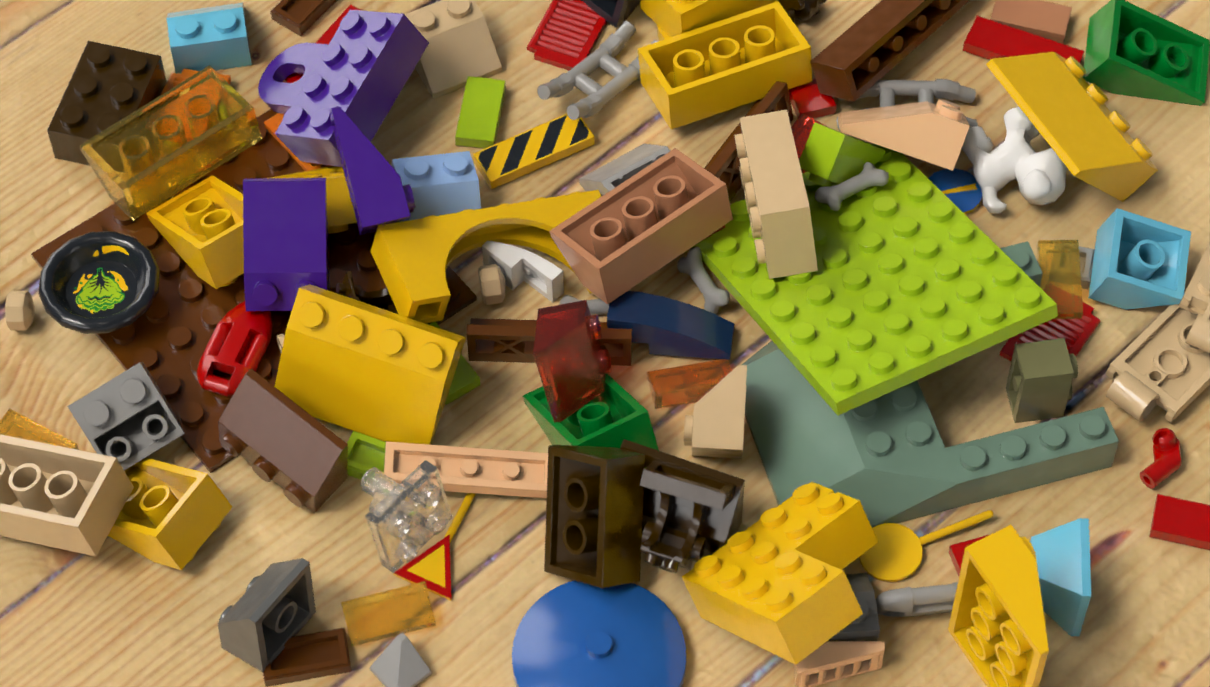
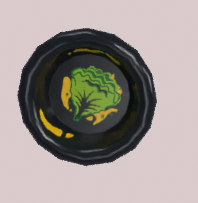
[38,231,160,334]

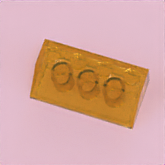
[79,65,262,221]

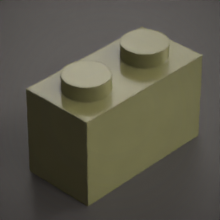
[1006,338,1078,423]

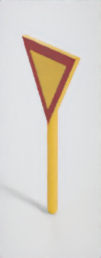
[393,493,476,601]

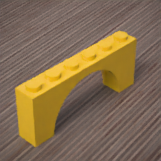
[370,190,602,323]

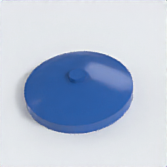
[512,580,686,687]

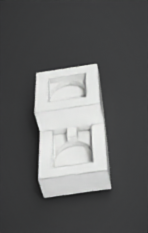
[482,241,564,303]

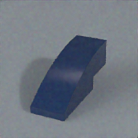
[607,291,735,360]

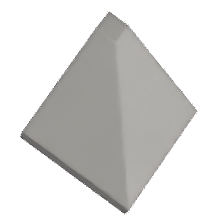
[370,632,431,687]

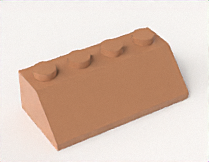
[550,148,733,305]

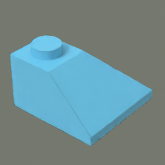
[1030,518,1091,636]

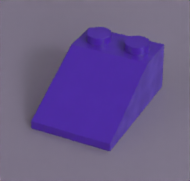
[330,106,416,236]
[243,178,330,311]

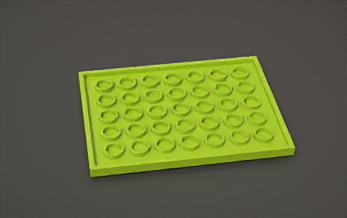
[692,143,1058,415]

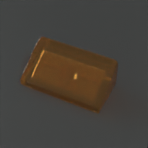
[647,359,732,409]

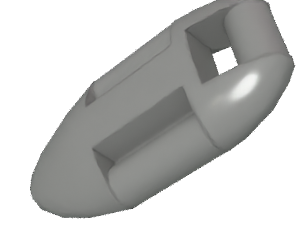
[876,582,958,617]

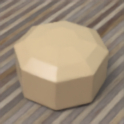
[478,264,506,305]
[5,291,35,330]

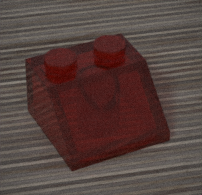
[533,300,612,423]

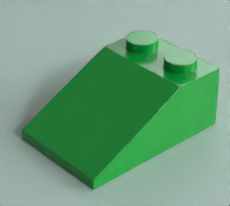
[1083,0,1210,106]
[523,362,659,451]

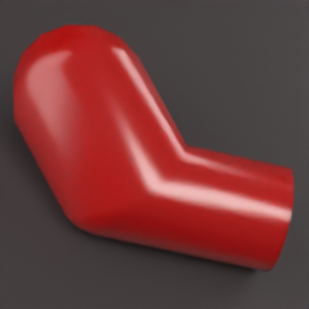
[1140,428,1182,489]

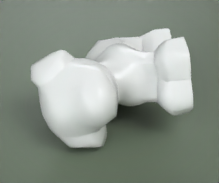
[962,107,1068,214]

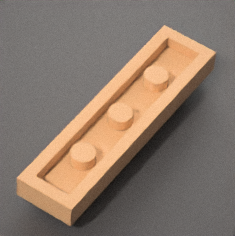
[383,442,548,498]

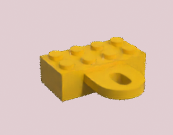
[638,1,812,130]

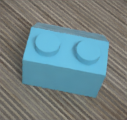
[167,2,252,74]
[1088,208,1191,310]

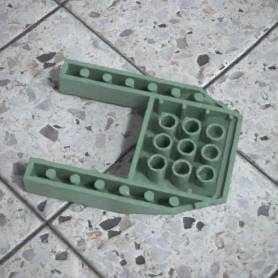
[742,241,1119,528]

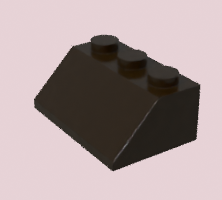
[620,439,745,558]
[544,445,645,588]

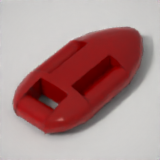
[197,301,272,397]

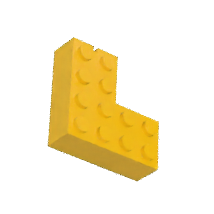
[682,481,878,665]

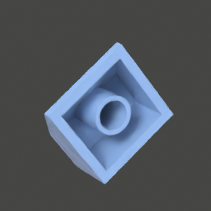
[391,151,481,220]

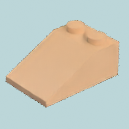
[838,99,970,171]

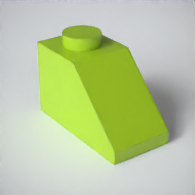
[799,122,886,187]

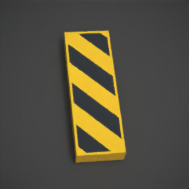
[473,113,595,189]

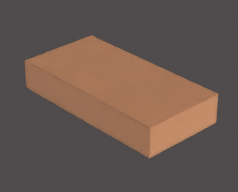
[990,0,1072,44]

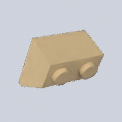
[405,0,502,99]
[684,365,747,459]

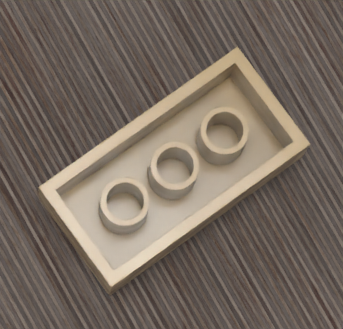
[734,110,818,279]
[0,434,134,556]

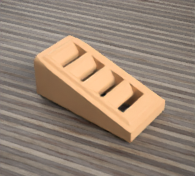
[794,641,885,687]

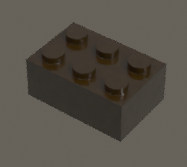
[47,41,167,174]

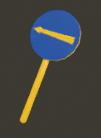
[928,168,982,216]

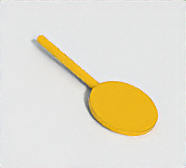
[859,510,994,582]

